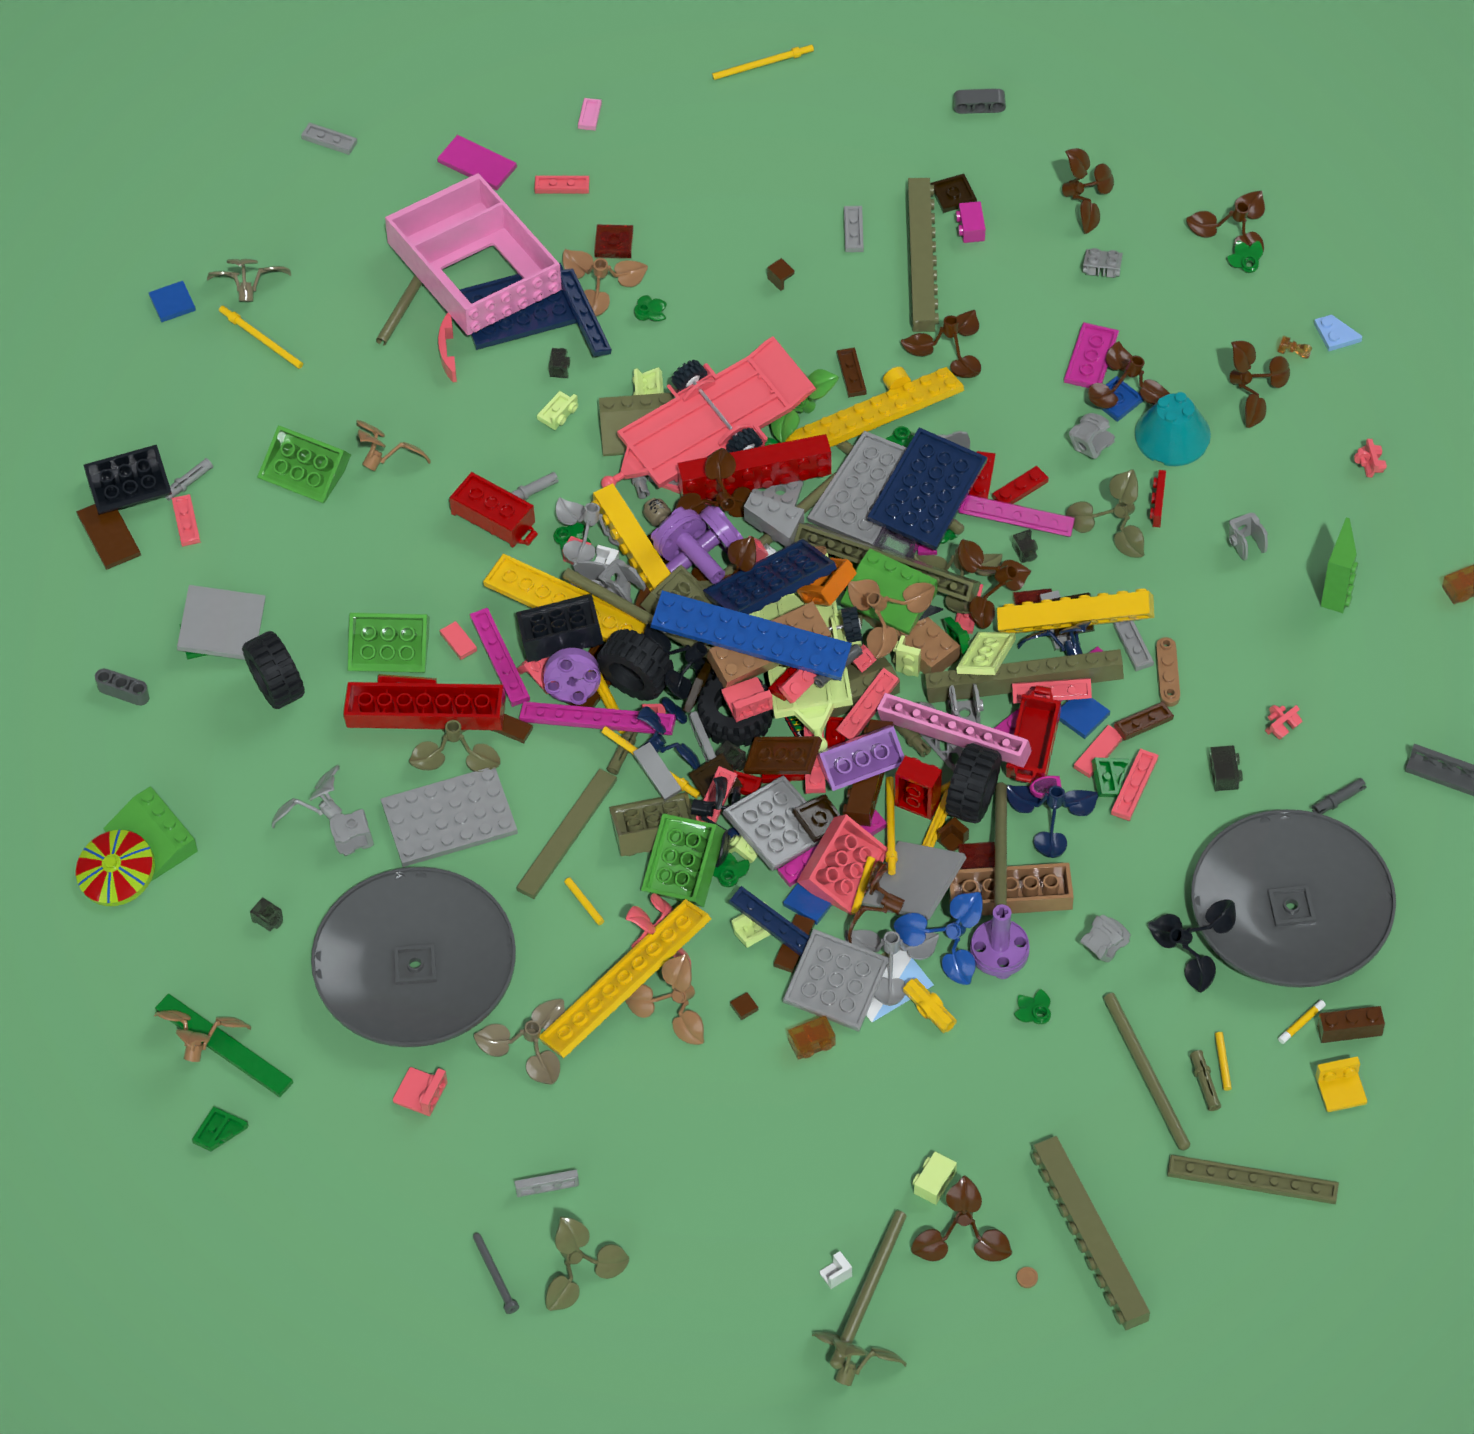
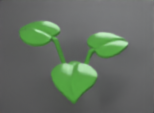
[771,369,839,443]

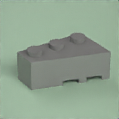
[744,492,804,547]

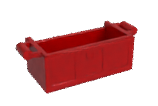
[449,472,538,548]
[1006,685,1061,783]

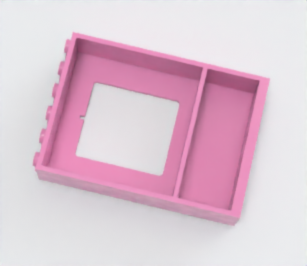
[385,173,562,335]

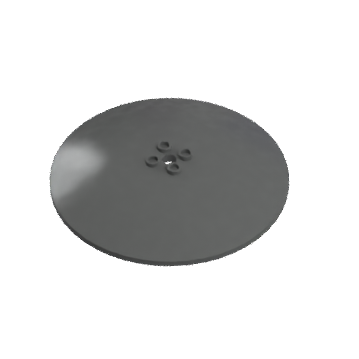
[1191,809,1396,988]
[311,867,516,1047]

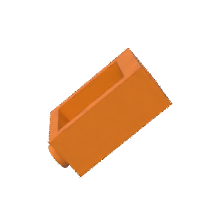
[797,558,857,606]

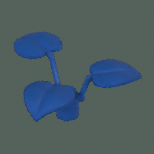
[894,892,983,985]

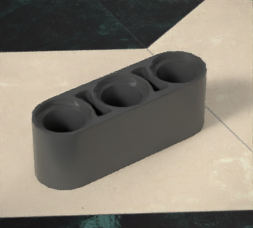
[953,89,1006,114]
[95,668,150,706]

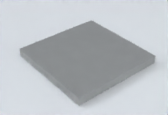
[177,585,266,660]
[722,775,820,871]
[862,841,966,920]
[783,929,889,1032]

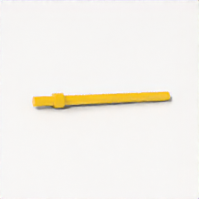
[712,44,814,80]
[219,305,303,369]
[601,726,701,799]
[885,777,898,875]

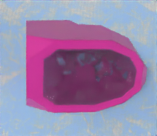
[1030,775,1061,799]

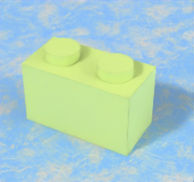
[913,1152,957,1205]

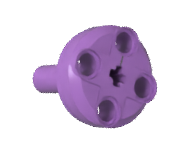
[666,506,744,573]
[651,507,725,584]
[543,648,601,705]
[970,904,1030,979]

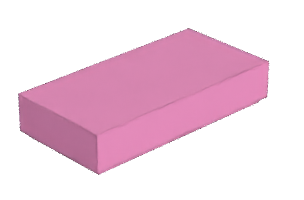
[578,98,602,131]

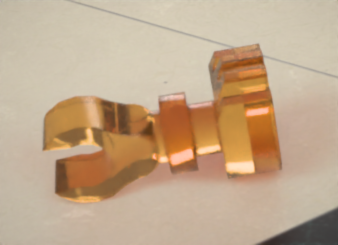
[1278,336,1312,359]

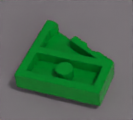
[944,616,970,658]
[1091,757,1129,797]
[192,1106,249,1151]

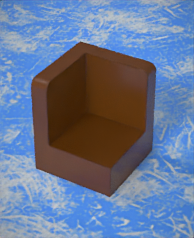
[767,258,795,291]
[937,817,969,852]

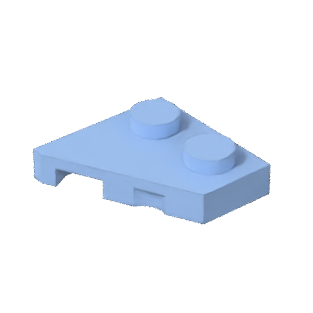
[1314,315,1362,351]

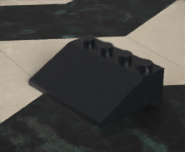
[83,444,172,515]
[516,593,604,662]

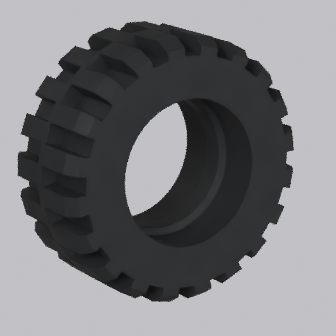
[597,629,674,701]
[242,631,305,709]
[698,676,773,748]
[945,743,1002,824]

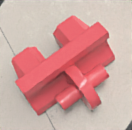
[1354,439,1387,478]
[1265,705,1303,740]

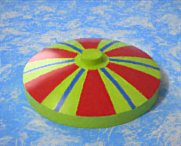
[76,830,155,906]

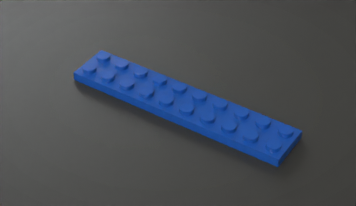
[651,590,852,681]

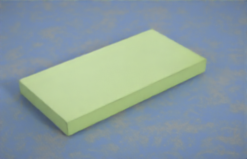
[956,632,1016,675]

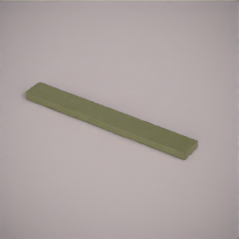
[517,769,617,899]
[1167,1155,1339,1204]

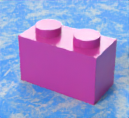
[956,201,986,243]

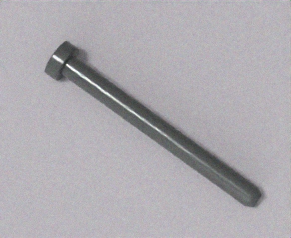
[473,1233,519,1314]

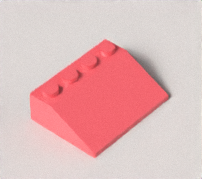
[797,814,887,915]

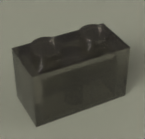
[1209,745,1243,791]

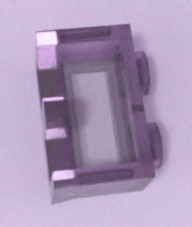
[874,526,920,559]

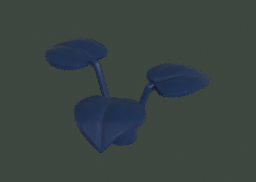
[1018,621,1091,656]
[637,697,700,770]
[1007,785,1098,858]

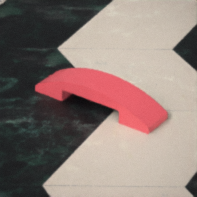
[438,313,457,383]

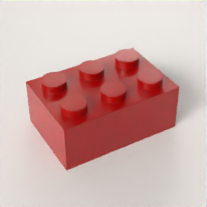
[895,755,942,820]

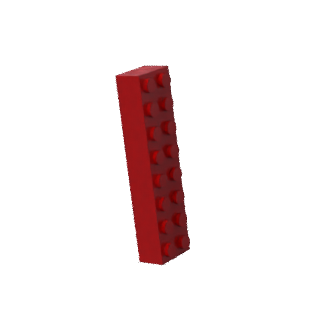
[677,434,832,500]
[343,682,506,730]

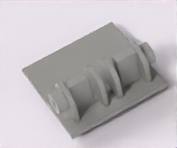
[1083,248,1123,278]

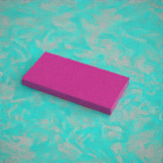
[437,135,517,190]
[1064,322,1119,388]

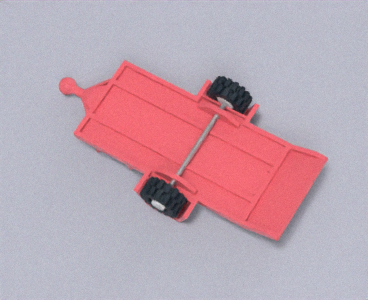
[601,336,816,488]

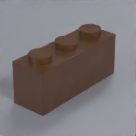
[1317,1006,1385,1043]

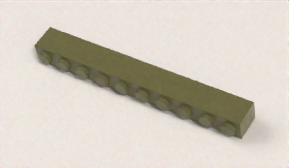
[908,178,939,332]
[794,523,981,602]
[925,649,1124,703]
[1031,1136,1150,1331]

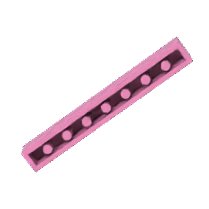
[877,693,1032,768]

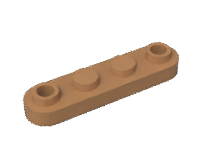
[1156,637,1180,707]

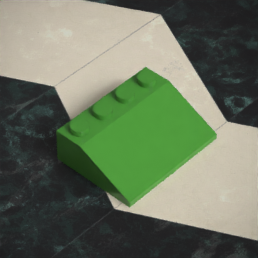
[257,425,351,504]
[1321,517,1358,613]
[841,549,938,635]
[348,613,430,673]
[103,786,198,881]
[641,814,725,907]

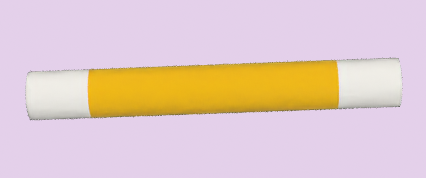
[1278,1000,1326,1044]

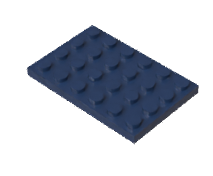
[459,263,577,350]
[867,427,987,551]
[703,539,837,614]

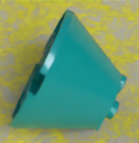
[1135,392,1211,466]

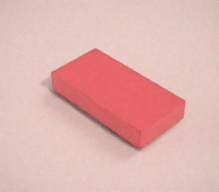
[440,621,477,660]

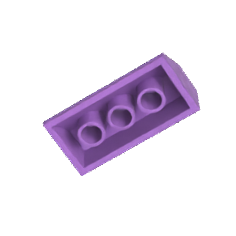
[817,725,904,791]

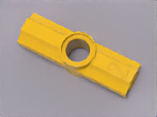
[903,978,957,1033]

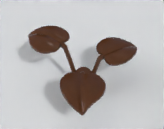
[1062,148,1114,234]
[1186,191,1265,252]
[901,310,981,377]
[1088,341,1170,408]
[1230,341,1290,428]
[676,448,752,517]
[691,536,756,581]
[958,539,1031,629]
[848,860,905,943]
[911,1175,1013,1261]

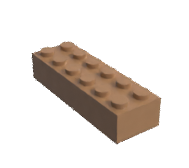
[707,601,831,688]
[857,611,960,675]
[948,863,1074,918]

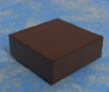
[730,992,759,1020]

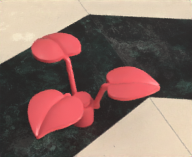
[626,893,691,965]

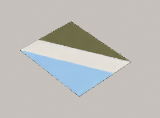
[866,947,934,1022]

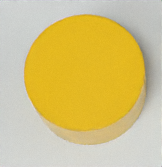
[883,367,911,390]

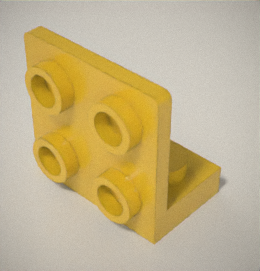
[1315,1056,1367,1112]

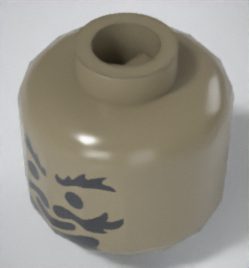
[643,498,672,527]

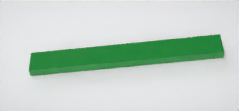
[155,993,293,1097]

